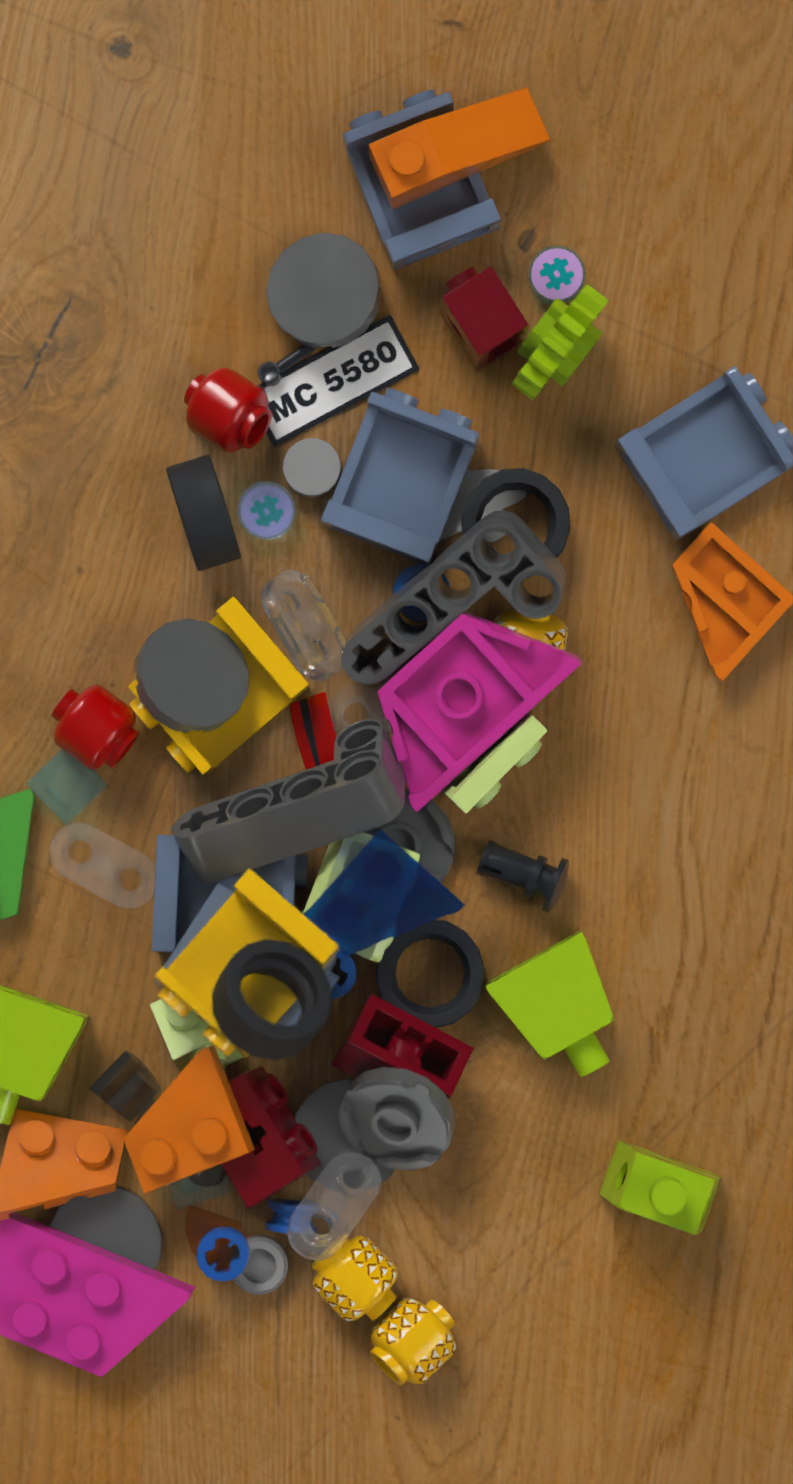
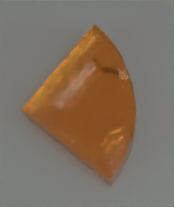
[185,1205,243,1269]

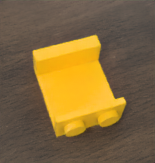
[128,596,310,775]
[155,868,339,1058]

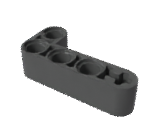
[341,510,567,685]
[172,719,405,883]

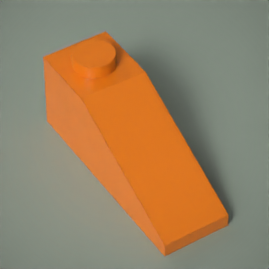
[369,87,550,210]

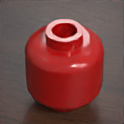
[184,367,272,453]
[51,684,140,770]

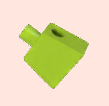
[485,931,614,1078]
[0,985,89,1125]
[599,1139,722,1235]

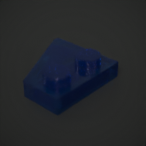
[303,828,465,956]

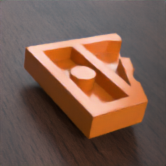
[671,522,793,682]
[123,1045,255,1194]
[0,1109,127,1221]

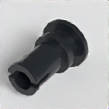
[477,840,569,913]

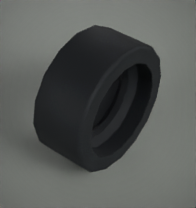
[166,455,241,571]
[461,468,570,578]
[375,918,485,1028]
[212,939,332,1060]

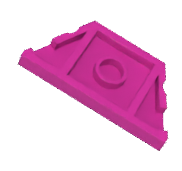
[377,611,583,812]
[0,1212,195,1377]

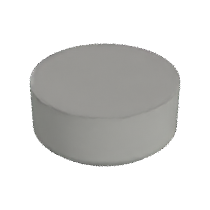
[283,438,341,497]
[231,1235,289,1295]

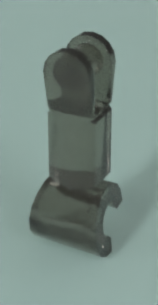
[89,1050,227,1187]

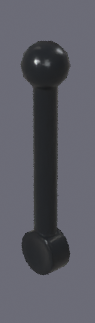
[258,345,320,386]

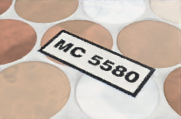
[259,315,420,447]

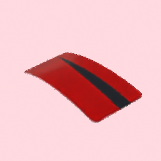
[289,692,337,770]

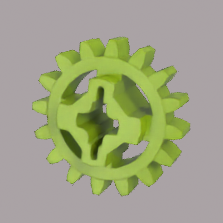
[511,284,609,401]

